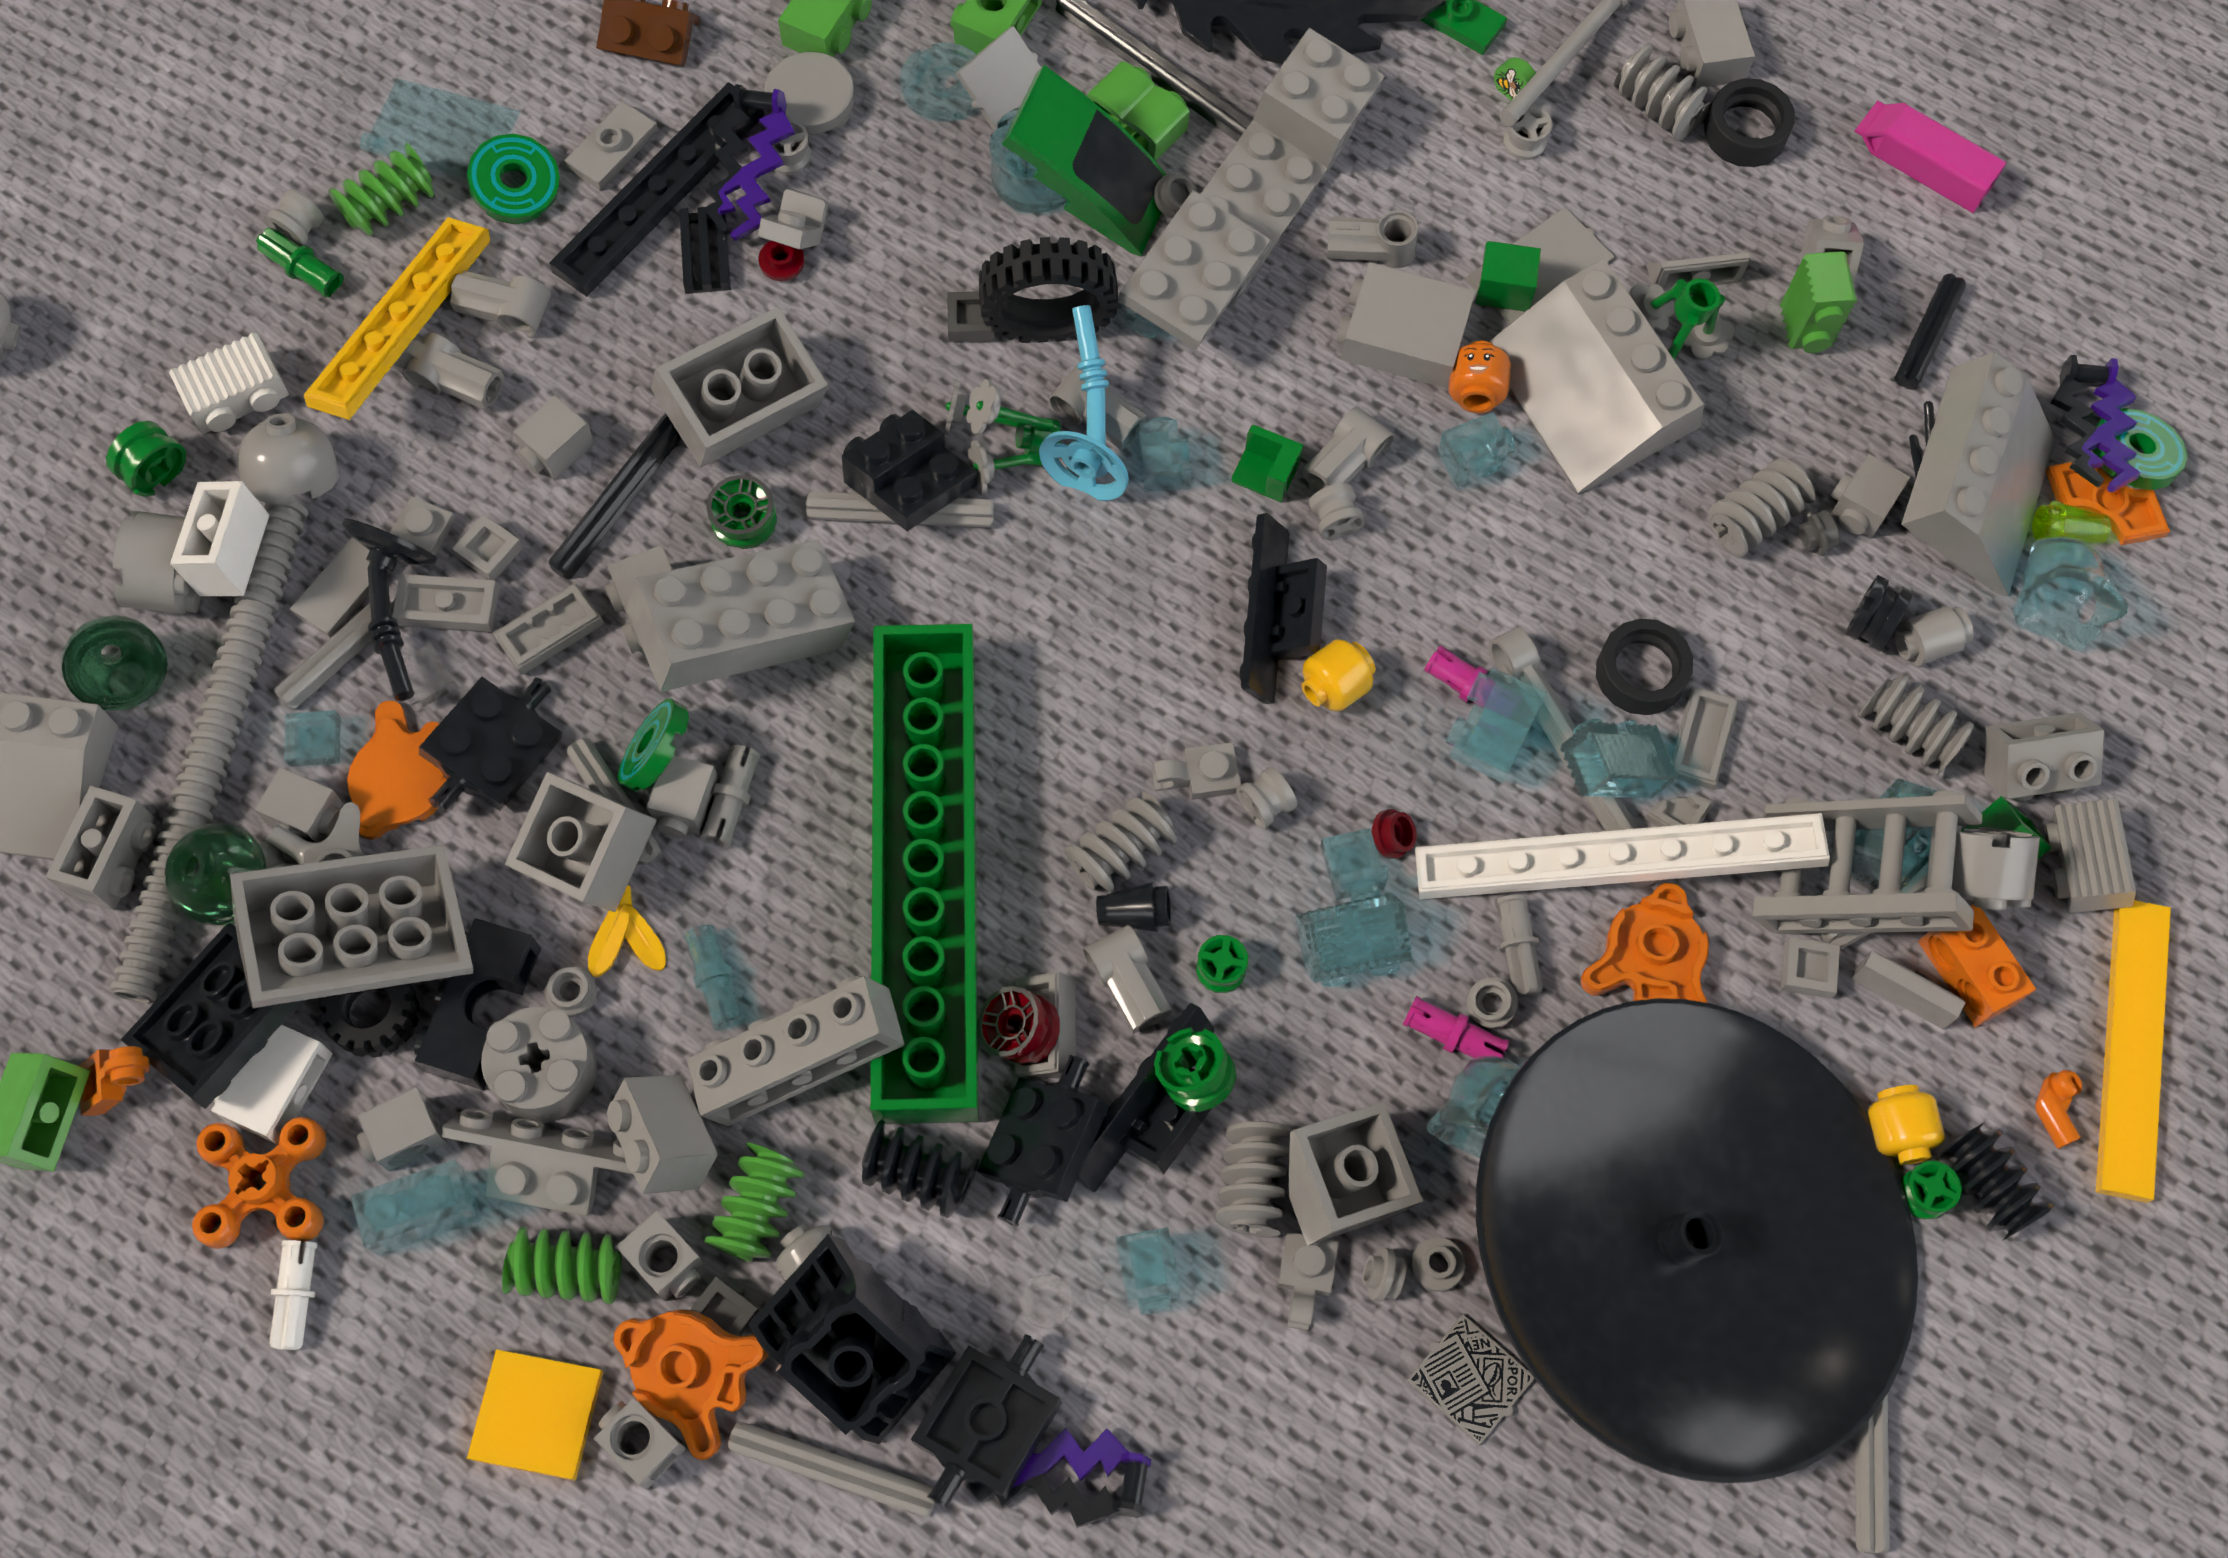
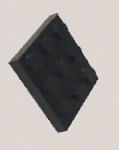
[120,922,304,1109]

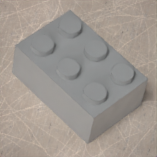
[651,306,828,468]

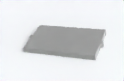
[1465,207,1615,325]

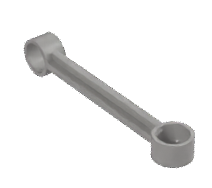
[1489,627,1659,888]

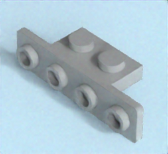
[442,1109,633,1216]

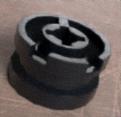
[1845,575,1914,652]

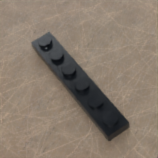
[549,82,765,297]

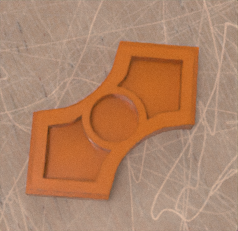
[2046,462,2170,545]

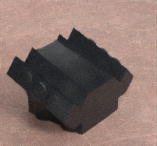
[748,1234,956,1444]

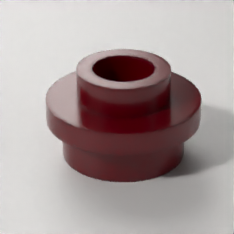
[758,241,805,281]
[1371,809,1417,859]

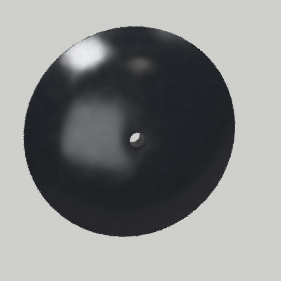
[1476,998,1918,1484]

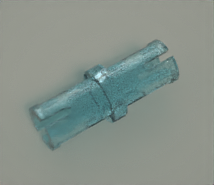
[684,925,745,1031]

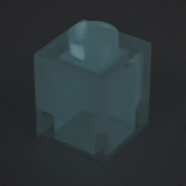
[1115,1227,1181,1315]

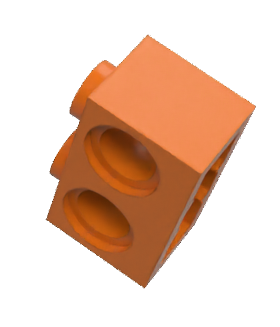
[1918,904,2037,1027]

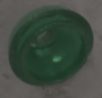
[61,615,168,711]
[164,823,266,925]

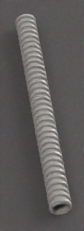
[109,501,308,1003]

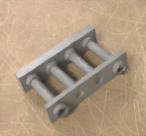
[1752,790,1982,934]

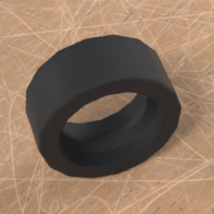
[1704,78,1795,167]
[1596,618,1693,715]

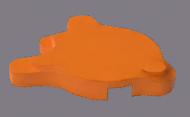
[347,700,446,840]
[1580,883,1709,1003]
[613,1309,769,1460]

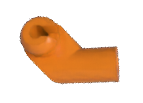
[2035,1070,2082,1149]

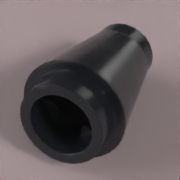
[1096,882,1171,932]

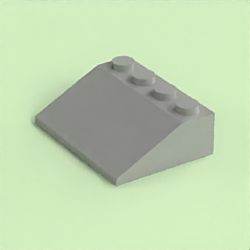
[1489,258,1704,494]
[1901,351,2056,596]
[0,692,118,860]
[230,845,473,1008]

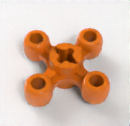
[192,1116,327,1249]

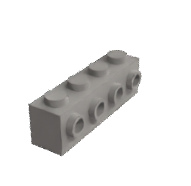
[687,976,904,1126]

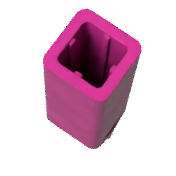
[1854,100,2007,213]

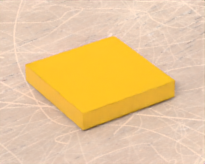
[467,1349,604,1481]

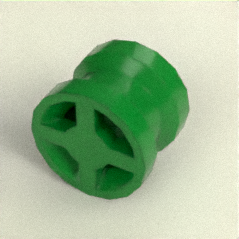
[1196,935,1248,993]
[1901,1161,1962,1220]

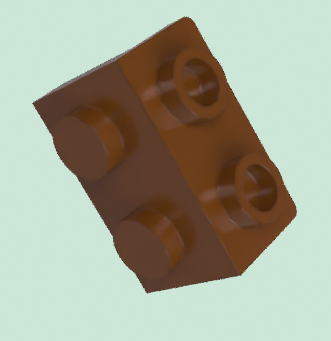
[596,0,700,67]

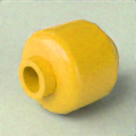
[1301,639,1376,712]
[1868,1085,1945,1165]

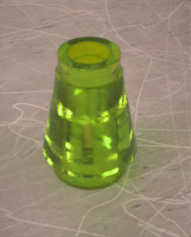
[2032,501,2111,548]

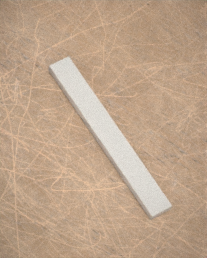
[1415,813,1830,900]

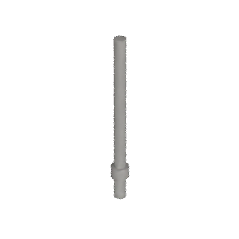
[1499,0,1630,126]

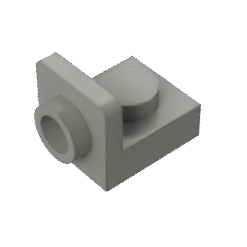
[758,189,829,249]

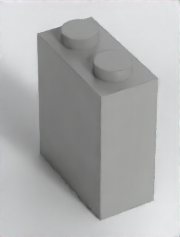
[1336,262,1476,389]

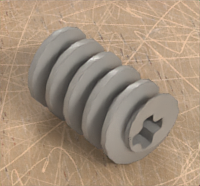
[1614,43,1712,141]
[1709,458,1815,558]
[1857,673,1974,776]
[1064,790,1178,892]
[1215,1121,1293,1238]

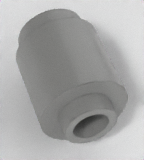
[1895,606,1974,666]

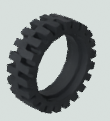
[979,237,1118,343]

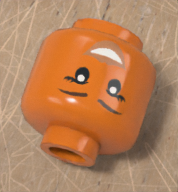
[1448,341,1511,413]

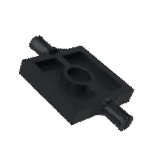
[419,676,562,813]
[977,1055,1109,1227]
[911,1334,1062,1509]

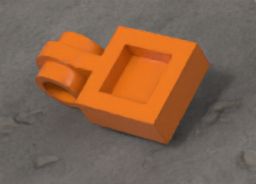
[78,1046,150,1116]

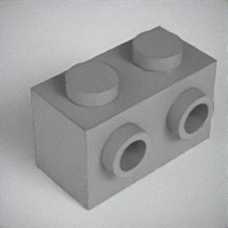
[1984,712,2104,801]
[45,785,158,911]

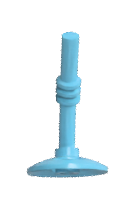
[1039,305,1129,501]

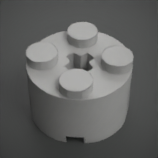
[113,511,202,615]
[1926,825,2040,910]
[481,1007,598,1122]

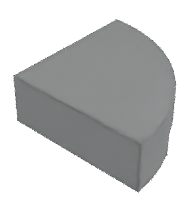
[1644,795,1714,827]

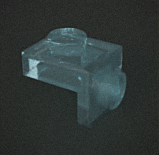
[1320,828,1389,902]

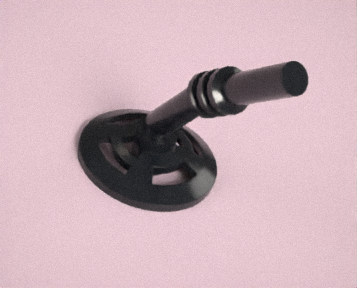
[342,518,438,701]

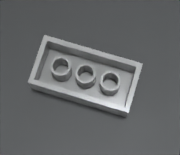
[626,539,855,692]

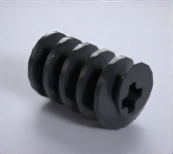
[862,1119,979,1218]
[1936,1122,2054,1241]

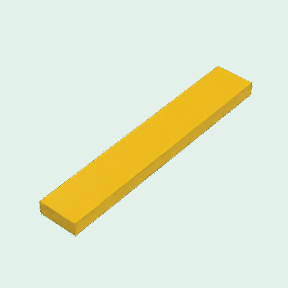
[304,217,490,420]
[2096,900,2171,1203]

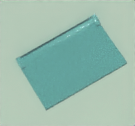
[360,78,521,178]

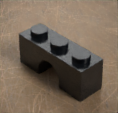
[414,918,541,1091]

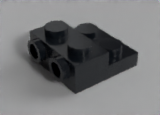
[842,409,978,532]

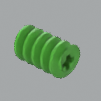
[328,143,435,236]
[704,1142,805,1262]
[502,1226,622,1304]

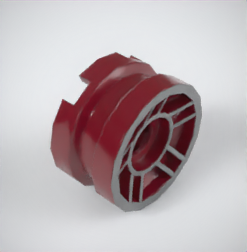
[978,986,1060,1065]

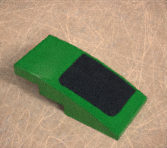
[1001,65,1167,256]

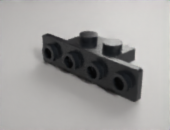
[1239,513,1327,704]
[1078,1003,1214,1192]

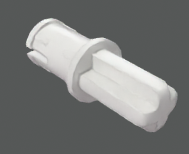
[269,1240,317,1350]

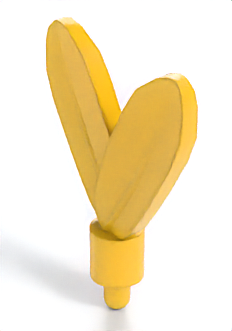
[588,885,666,978]

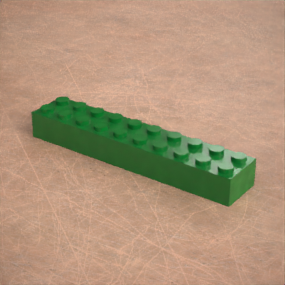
[870,624,979,1125]

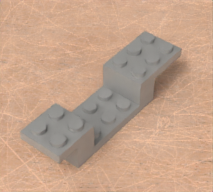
[1118,28,1385,350]

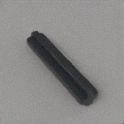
[1894,273,1966,390]

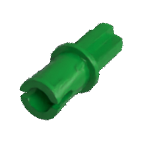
[256,228,344,298]

